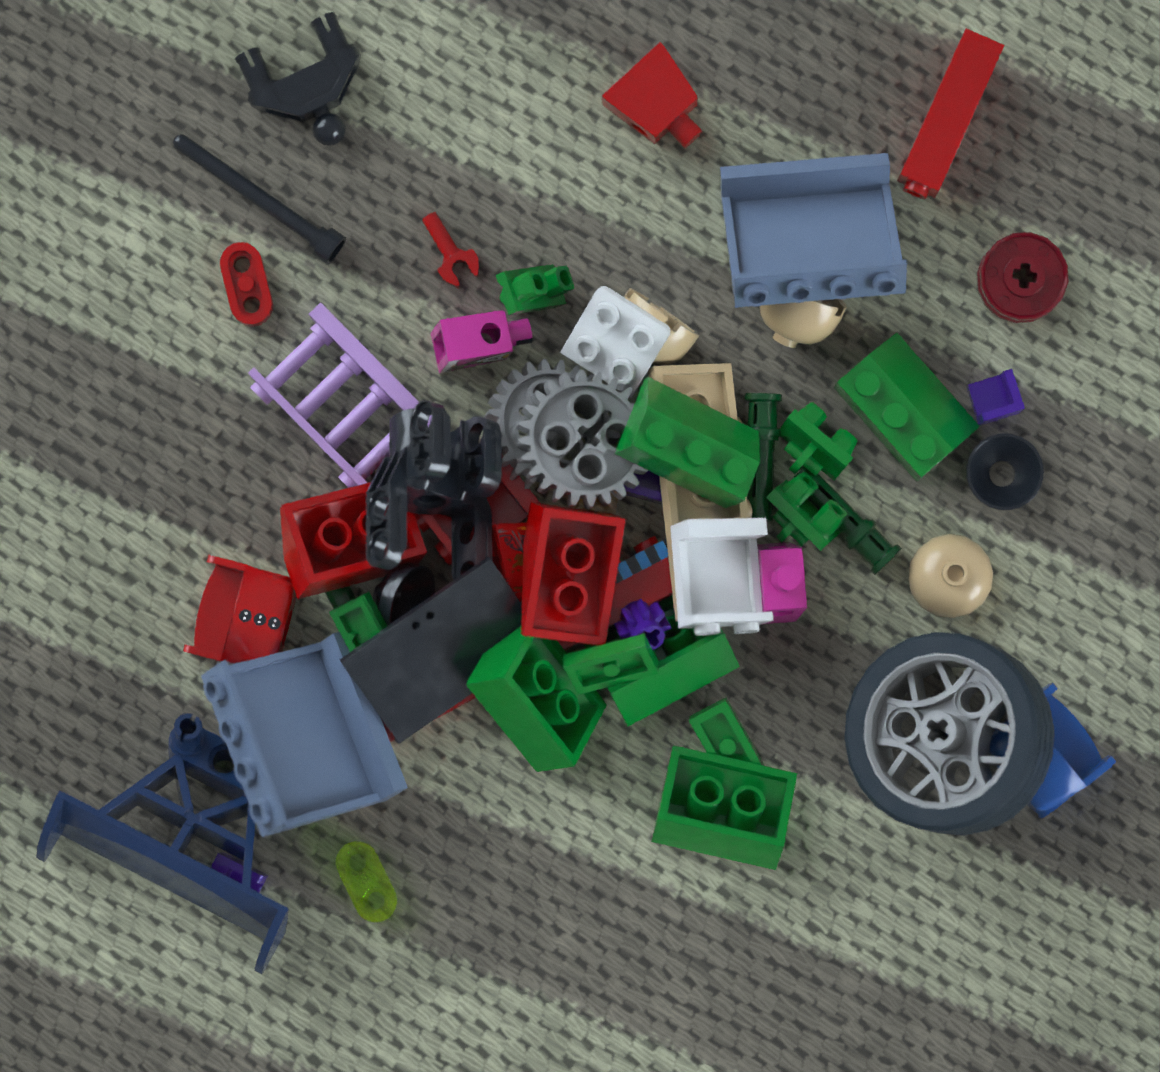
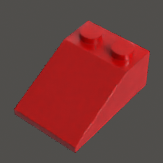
[521,502,626,645]

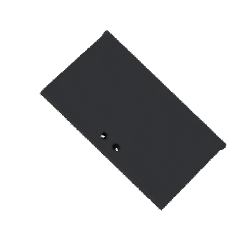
[340,556,522,744]

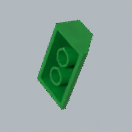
[834,332,980,482]
[615,377,760,508]
[583,595,740,726]
[466,626,607,772]
[651,745,797,870]

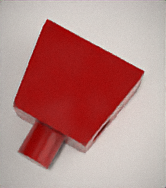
[602,42,703,148]

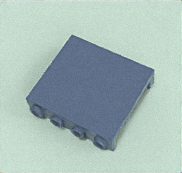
[720,153,907,308]
[201,632,408,837]

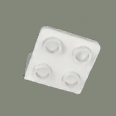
[560,286,670,398]

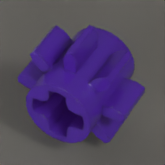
[614,599,671,650]

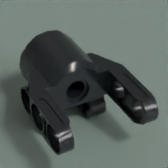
[366,400,502,580]

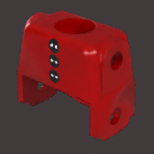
[183,555,297,664]

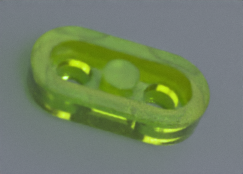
[336,841,398,922]

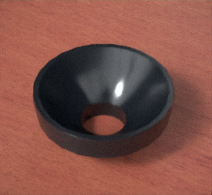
[966,433,1044,511]
[373,563,435,626]

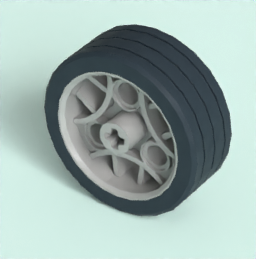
[844,632,1055,835]

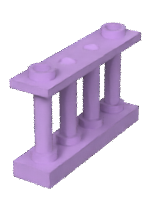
[248,302,432,488]

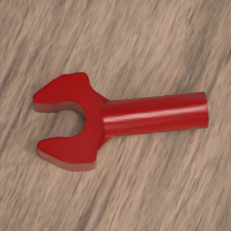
[422,212,479,288]

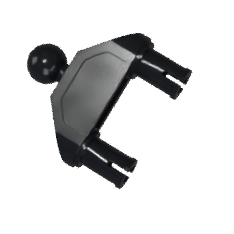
[235,12,361,146]

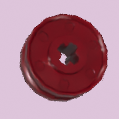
[976,232,1069,323]

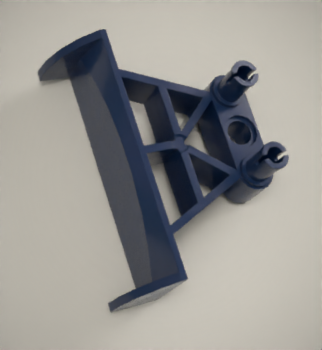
[36,713,289,974]

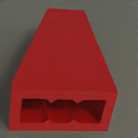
[897,28,1005,200]

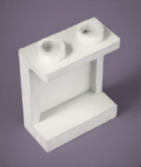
[670,518,773,635]

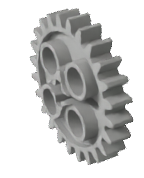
[484,359,621,494]
[515,370,648,510]

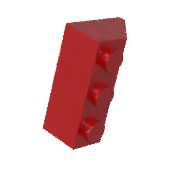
[280,482,427,600]

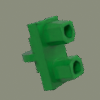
[495,264,574,315]
[779,402,858,481]
[766,471,847,551]

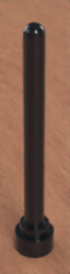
[173,134,346,265]

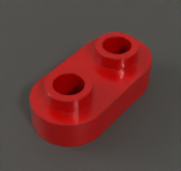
[220,242,273,327]

